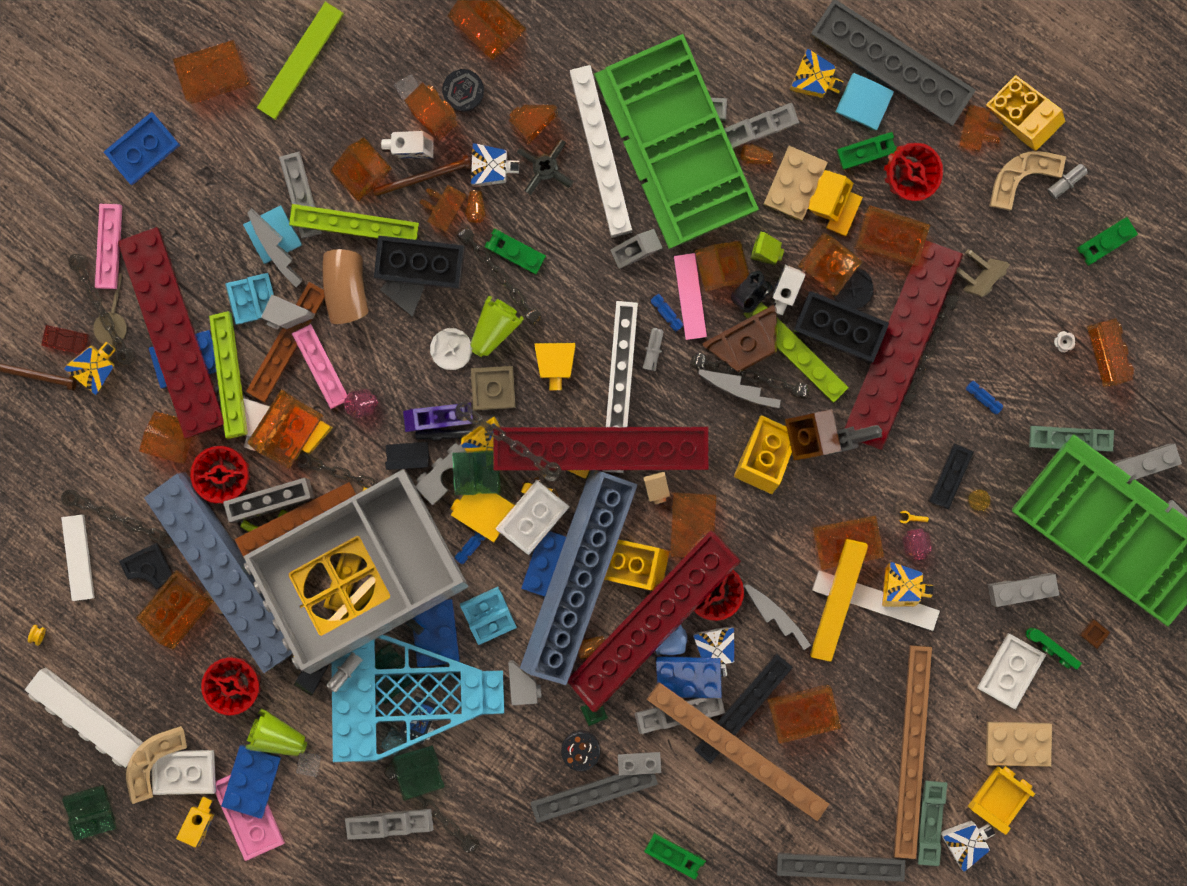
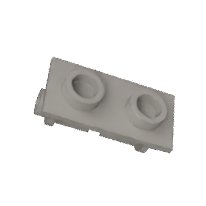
[618,752,661,776]

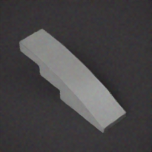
[724,103,799,149]
[248,208,302,287]
[698,370,781,409]
[743,583,811,650]
[635,698,725,734]
[345,809,434,840]

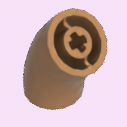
[322,249,369,324]

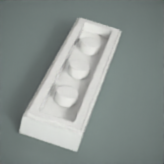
[61,515,95,601]

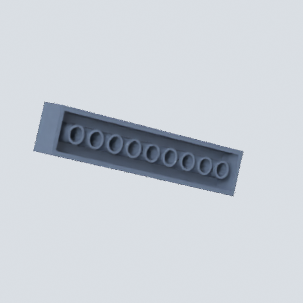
[520,470,638,685]
[144,472,293,673]

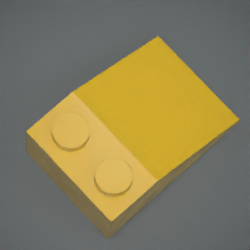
[734,415,792,494]
[604,539,670,591]

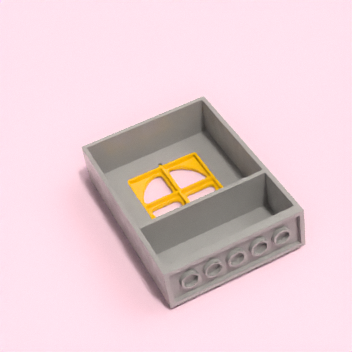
[243,469,469,674]

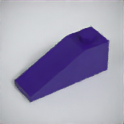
[403,403,473,432]

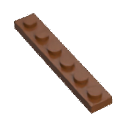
[246,282,325,402]
[234,482,356,558]

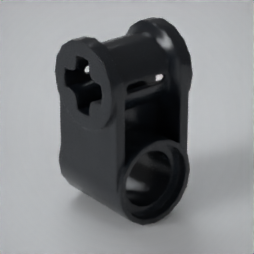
[731,271,772,313]
[293,664,329,696]

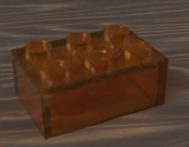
[173,40,251,104]
[404,82,457,142]
[853,205,930,267]
[669,492,716,557]
[810,515,884,570]
[767,684,841,744]

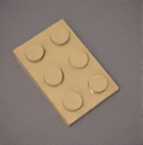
[763,146,828,221]
[986,722,1052,766]

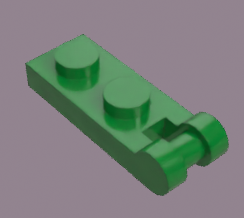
[836,132,897,170]
[1077,217,1138,266]
[484,228,546,275]
[1025,627,1082,670]
[644,832,706,880]

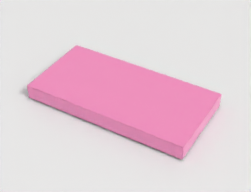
[215,775,285,861]

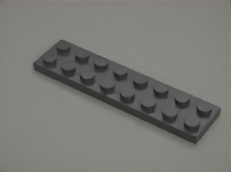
[810,0,976,127]

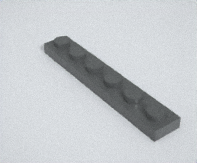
[530,773,658,823]
[776,853,905,882]

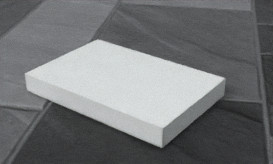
[496,480,569,555]
[977,633,1046,709]
[152,750,216,795]

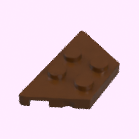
[702,305,777,372]

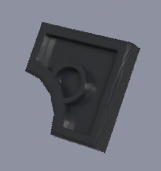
[119,542,176,590]

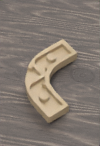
[989,151,1066,211]
[126,726,187,804]

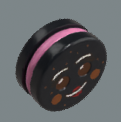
[561,730,600,771]

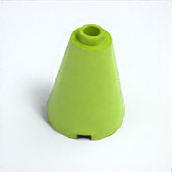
[470,296,524,357]
[245,709,307,756]

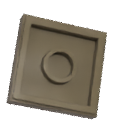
[471,366,516,411]

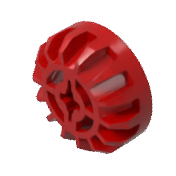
[884,143,943,201]
[190,446,250,503]
[694,570,744,621]
[201,656,261,715]

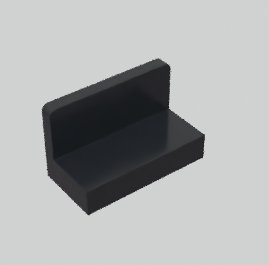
[385,442,430,470]

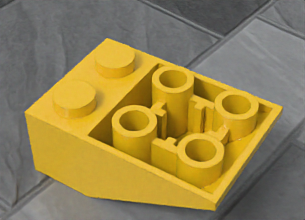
[986,75,1065,151]

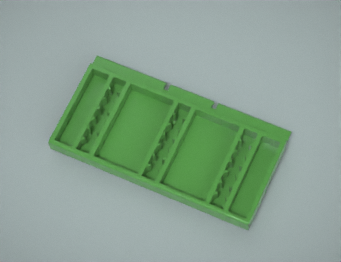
[594,34,759,249]
[1012,434,1187,627]

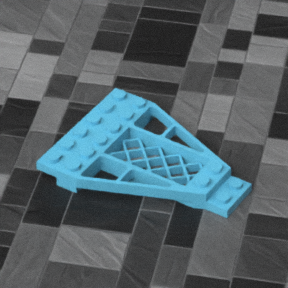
[332,635,504,762]

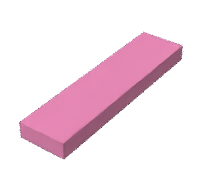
[95,204,122,289]
[674,253,707,340]
[292,324,350,409]

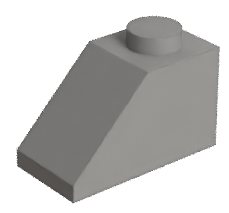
[611,229,662,269]
[261,295,315,330]
[508,660,541,705]

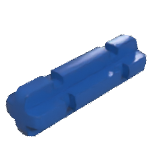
[651,294,683,332]
[966,381,1003,414]
[455,531,486,564]

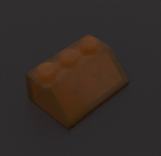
[448,0,526,60]
[1087,318,1134,387]
[247,389,324,469]
[136,570,214,650]

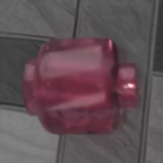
[344,389,377,418]
[902,529,932,561]

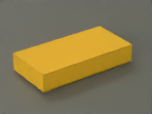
[826,192,863,237]

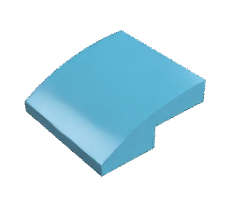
[835,73,894,130]
[243,205,302,264]
[225,273,274,325]
[460,587,517,645]

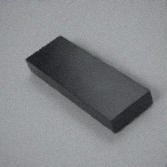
[928,443,974,510]

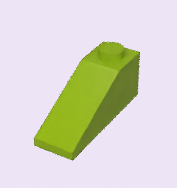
[750,232,784,265]

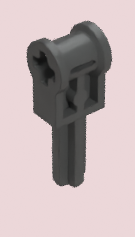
[829,425,882,455]

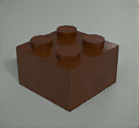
[785,409,841,461]

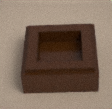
[1079,619,1110,649]

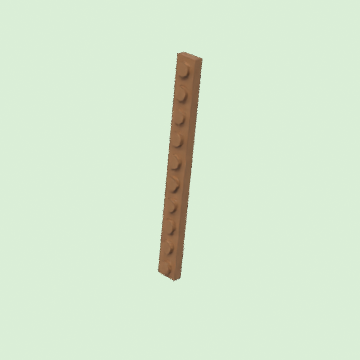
[894,645,932,859]
[647,682,829,821]

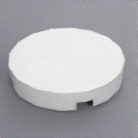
[430,328,472,370]

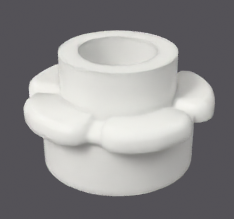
[1054,331,1075,352]

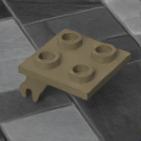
[956,250,1010,297]

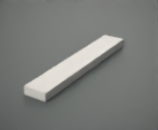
[812,570,940,631]

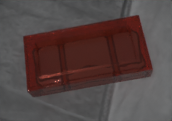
[41,325,89,354]

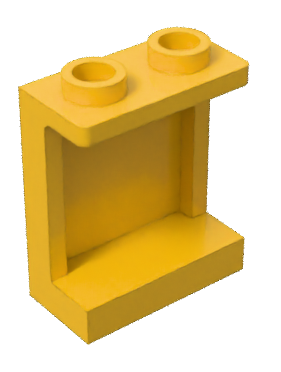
[450,479,515,542]
[968,766,1035,835]

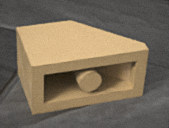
[643,472,670,504]

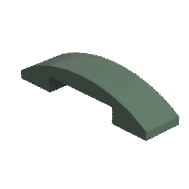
[1029,426,1114,451]
[918,781,947,866]

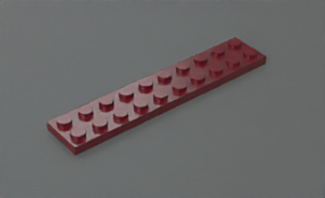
[118,227,224,439]
[844,239,963,450]
[493,427,709,470]
[568,530,741,712]

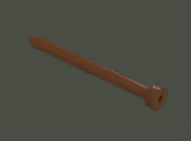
[373,154,472,196]
[0,363,77,391]

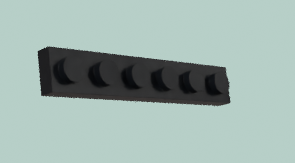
[694,653,793,764]

